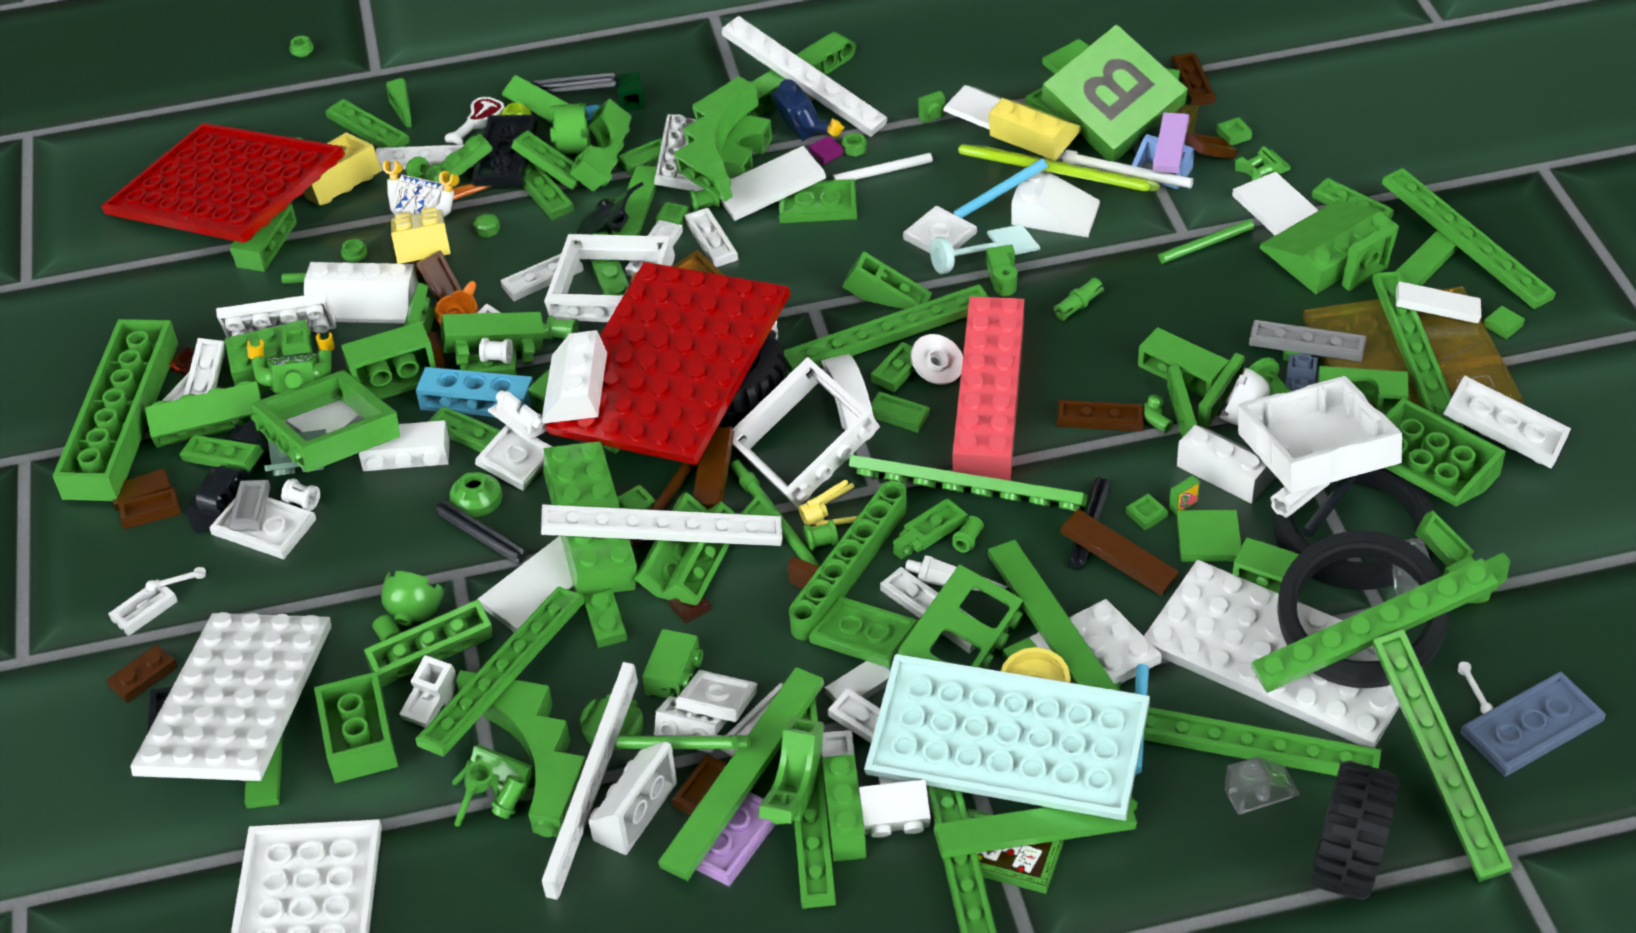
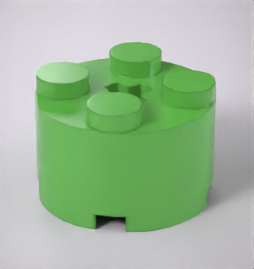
[549,103,591,155]

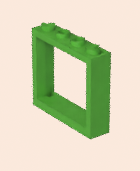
[251,370,401,473]

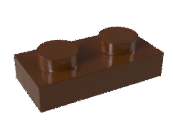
[106,644,178,703]

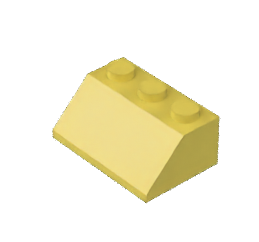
[988,98,1082,161]
[303,132,382,206]

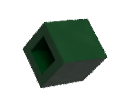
[616,72,645,112]

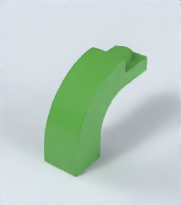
[759,717,824,824]

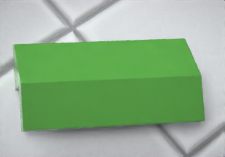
[634,492,736,605]

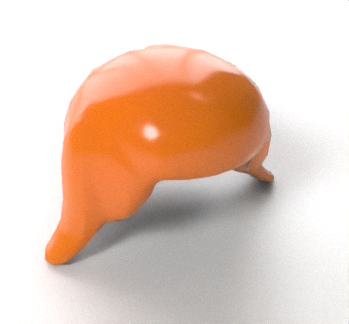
[434,281,478,327]

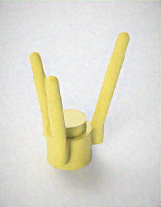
[798,480,858,527]

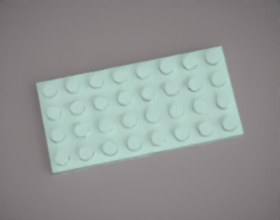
[864,654,1150,821]

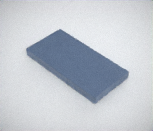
[1460,671,1606,777]

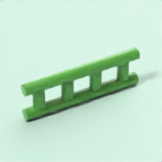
[616,735,752,749]

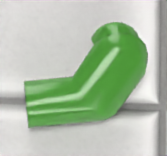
[1144,395,1173,433]

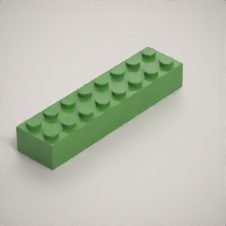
[53,319,179,501]

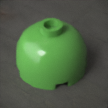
[381,571,444,626]

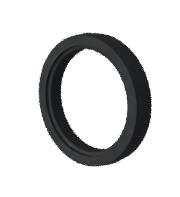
[1273,468,1435,590]
[1277,531,1450,688]

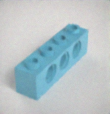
[416,367,533,417]

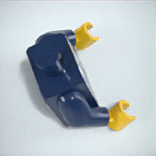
[773,79,844,141]

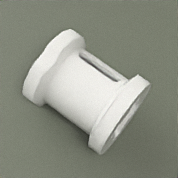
[479,338,513,364]
[281,478,320,511]

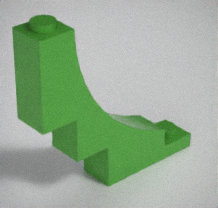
[674,76,759,202]
[456,670,586,837]

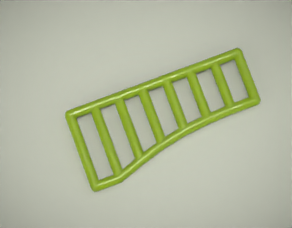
[958,144,1160,192]

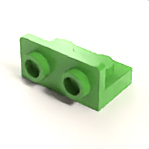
[404,282,435,333]

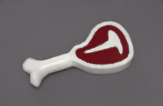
[445,97,504,145]

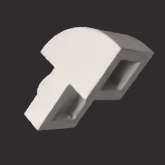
[399,655,456,728]

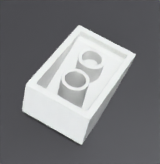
[1011,168,1100,237]

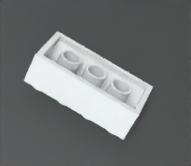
[304,262,418,324]

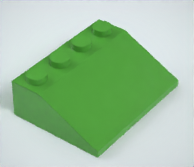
[1260,200,1399,294]
[1385,398,1506,507]

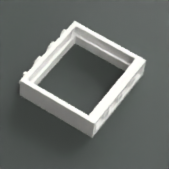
[545,234,675,322]
[732,357,880,507]

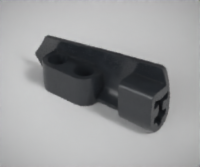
[186,420,270,534]

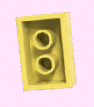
[391,207,451,264]

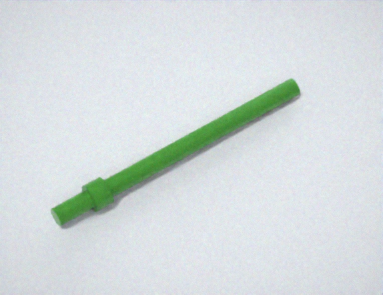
[731,460,821,567]

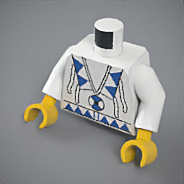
[383,160,459,217]

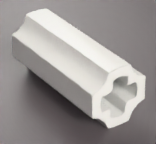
[1270,483,1330,518]

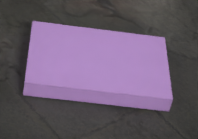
[696,792,776,886]

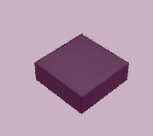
[808,136,844,165]

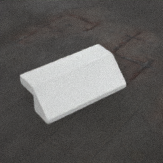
[943,85,1002,130]

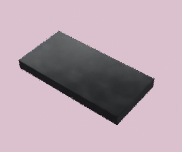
[472,115,538,186]

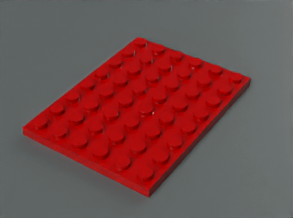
[101,123,345,243]
[545,262,791,465]

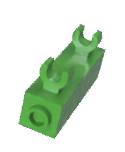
[441,312,548,365]

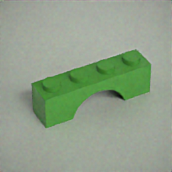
[570,98,632,192]

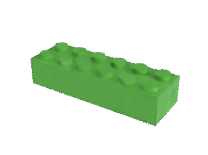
[543,441,637,596]

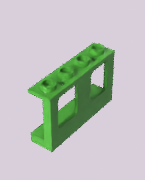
[898,564,1024,669]

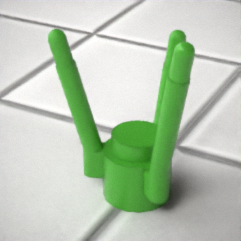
[452,760,500,827]

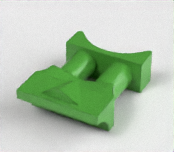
[1235,146,1291,181]

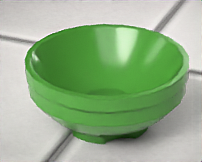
[450,472,503,517]

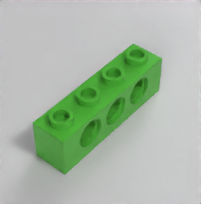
[364,599,493,687]

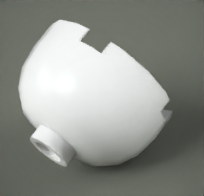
[1219,367,1270,425]

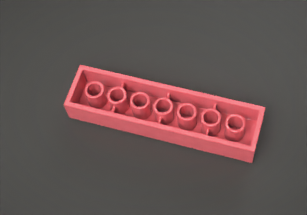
[952,297,1025,481]

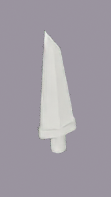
[905,555,1009,592]

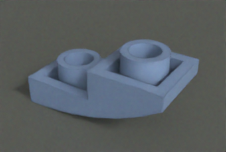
[1285,354,1318,392]

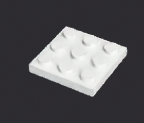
[1030,599,1161,684]

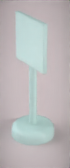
[930,224,1040,274]

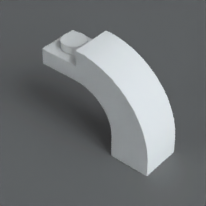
[821,354,874,430]

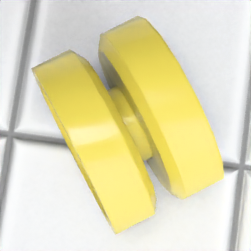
[1001,647,1071,683]

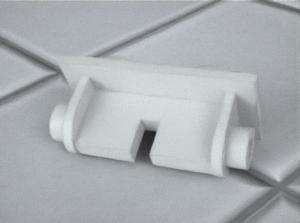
[488,390,547,441]

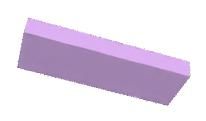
[1153,112,1189,173]

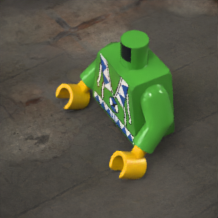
[247,332,335,393]

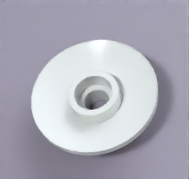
[911,334,963,385]

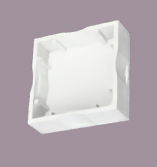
[1238,376,1402,493]

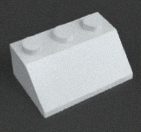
[542,330,607,423]
[1177,425,1276,504]
[589,742,677,855]

